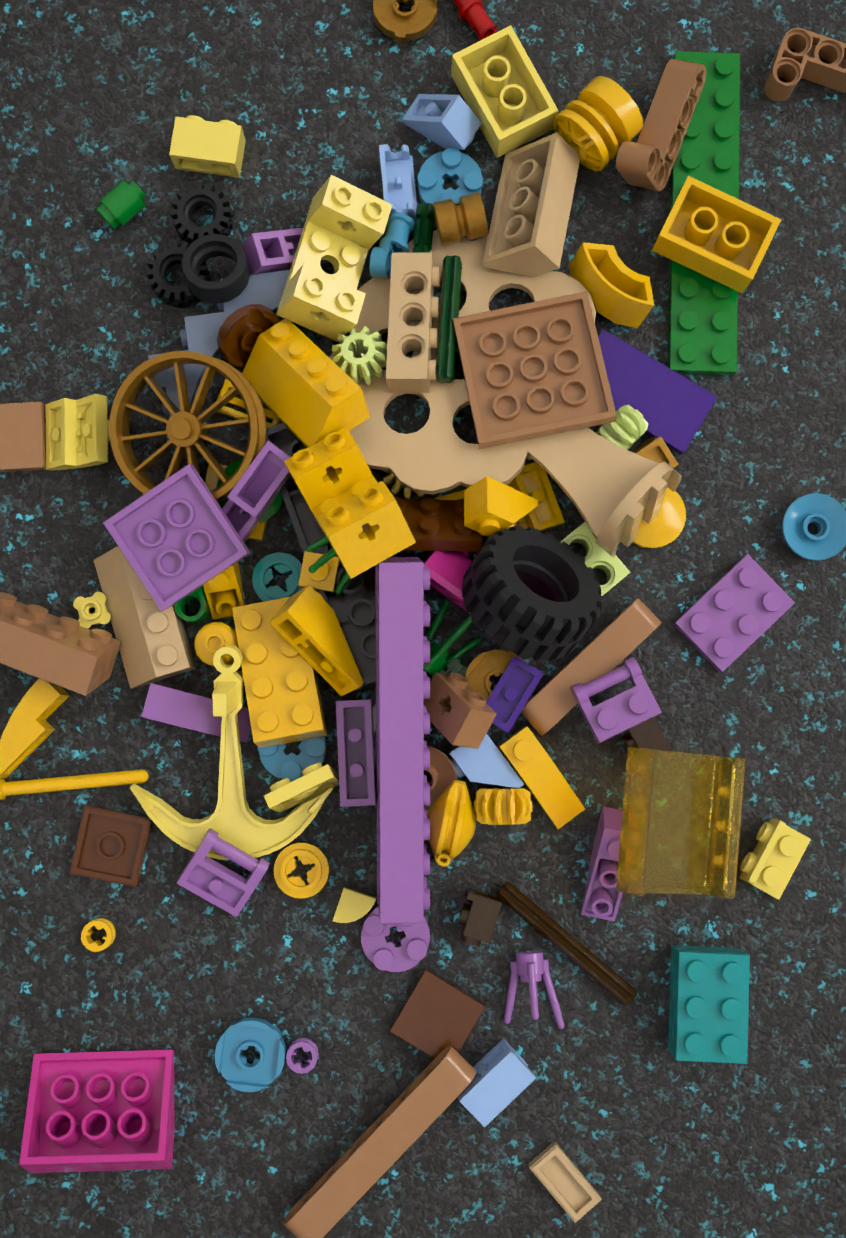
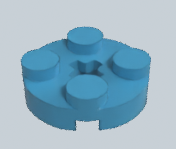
[417,147,483,205]
[257,736,327,781]
[215,1017,286,1092]

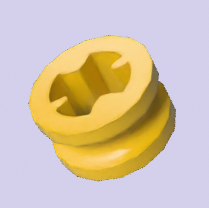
[81,918,116,952]

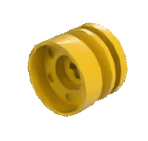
[553,76,643,171]

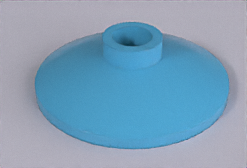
[782,493,846,561]

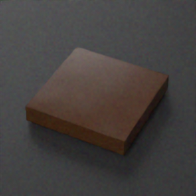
[69,805,153,887]
[390,968,485,1059]

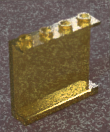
[616,747,746,898]

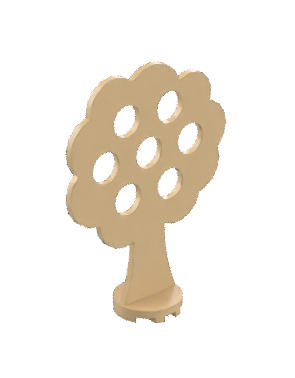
[329,230,682,557]

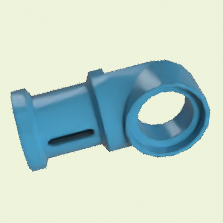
[369,212,415,279]

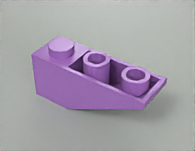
[581,806,639,921]

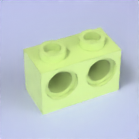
[560,522,631,596]

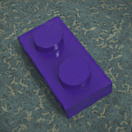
[487,656,544,733]

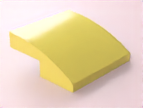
[45,394,108,471]

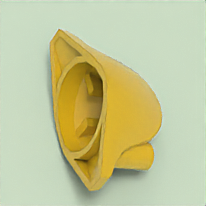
[427,780,476,867]

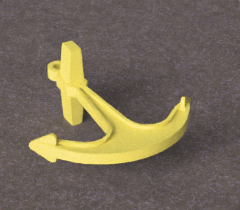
[130,644,333,860]

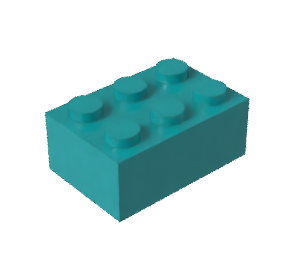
[668,945,750,1064]

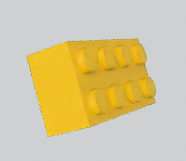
[232,597,328,748]

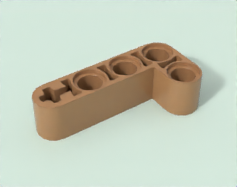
[764,28,846,102]
[616,59,706,192]

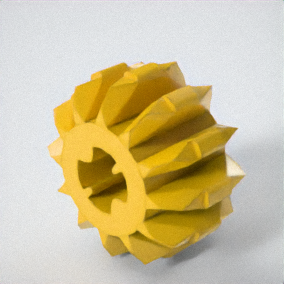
[474,788,533,825]

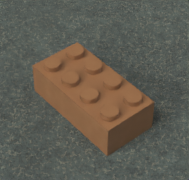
[0,592,121,696]

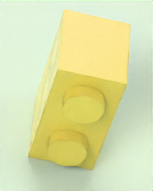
[169,115,246,178]

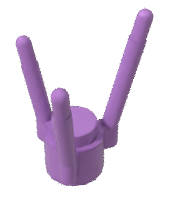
[504,951,565,1029]

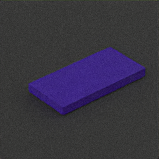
[598,329,717,455]

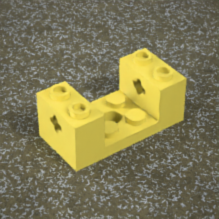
[276,175,392,342]

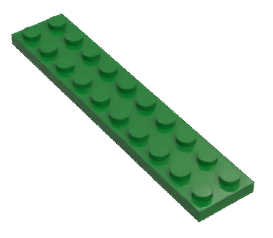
[668,51,740,376]

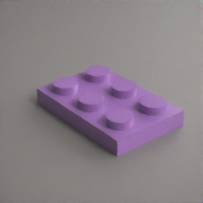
[673,554,795,673]

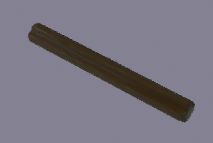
[497,881,637,1006]

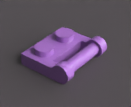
[571,657,662,744]
[176,828,270,917]

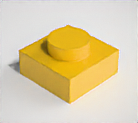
[298,551,340,593]

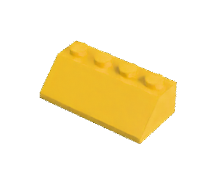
[242,319,370,448]

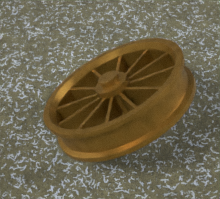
[109,351,267,502]

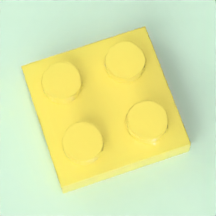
[264,762,339,813]

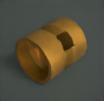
[433,192,488,246]

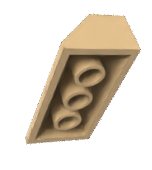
[482,132,580,277]
[94,546,197,689]

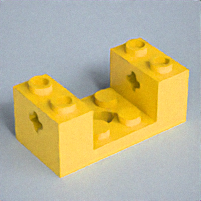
[284,427,416,579]

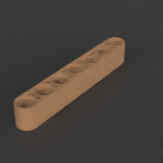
[283,1045,477,1238]

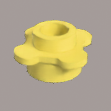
[73,592,111,629]

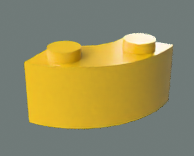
[568,242,654,328]

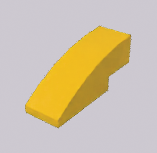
[0,678,70,779]

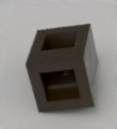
[622,718,672,767]
[458,888,502,946]

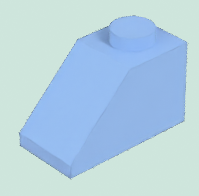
[402,94,482,150]
[449,733,524,788]

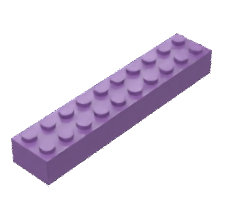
[375,557,430,923]

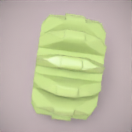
[332,326,387,385]
[596,405,649,450]

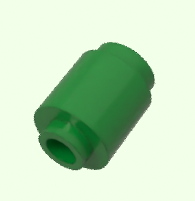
[96,180,146,230]

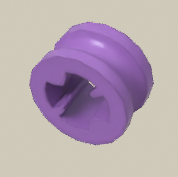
[286,1038,319,1074]

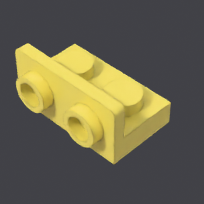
[739,818,811,900]

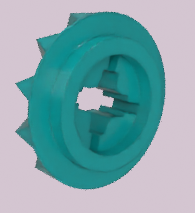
[252,552,303,602]

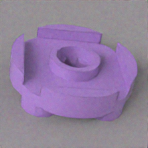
[361,905,430,972]

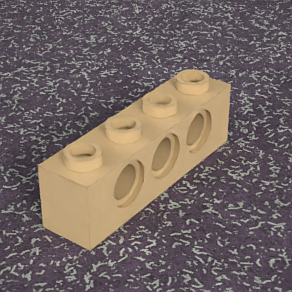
[386,252,440,393]

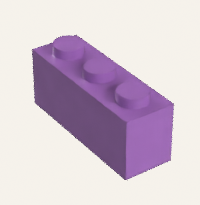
[336,699,376,807]

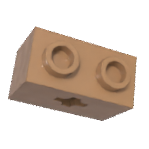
[423,672,497,749]

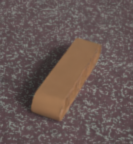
[520,598,662,736]

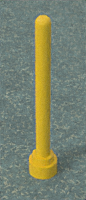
[0,769,149,800]

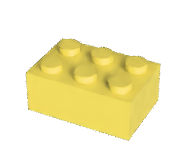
[451,25,559,158]

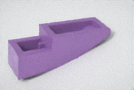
[222,441,290,543]
[141,683,251,743]

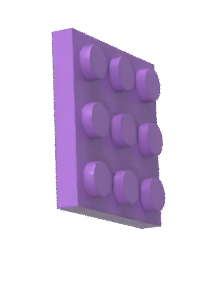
[103,464,250,611]

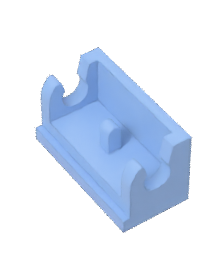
[379,144,417,221]
[458,1038,536,1127]

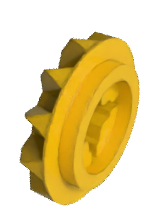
[274,842,329,899]

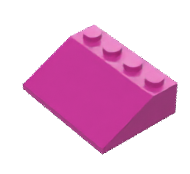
[19,1050,175,1173]

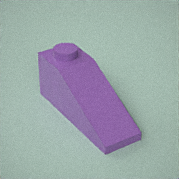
[241,228,329,275]

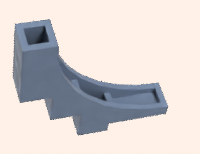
[147,270,290,459]

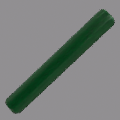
[436,255,462,383]

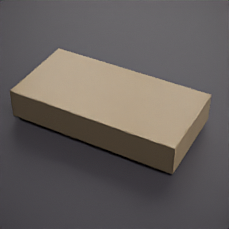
[528,1141,602,1223]

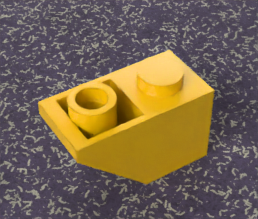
[203,562,245,620]

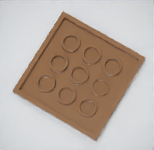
[453,291,617,449]

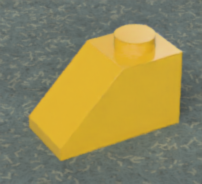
[464,476,539,537]

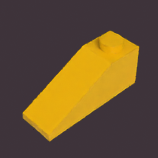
[269,585,364,696]
[497,726,585,829]

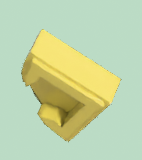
[333,887,377,923]

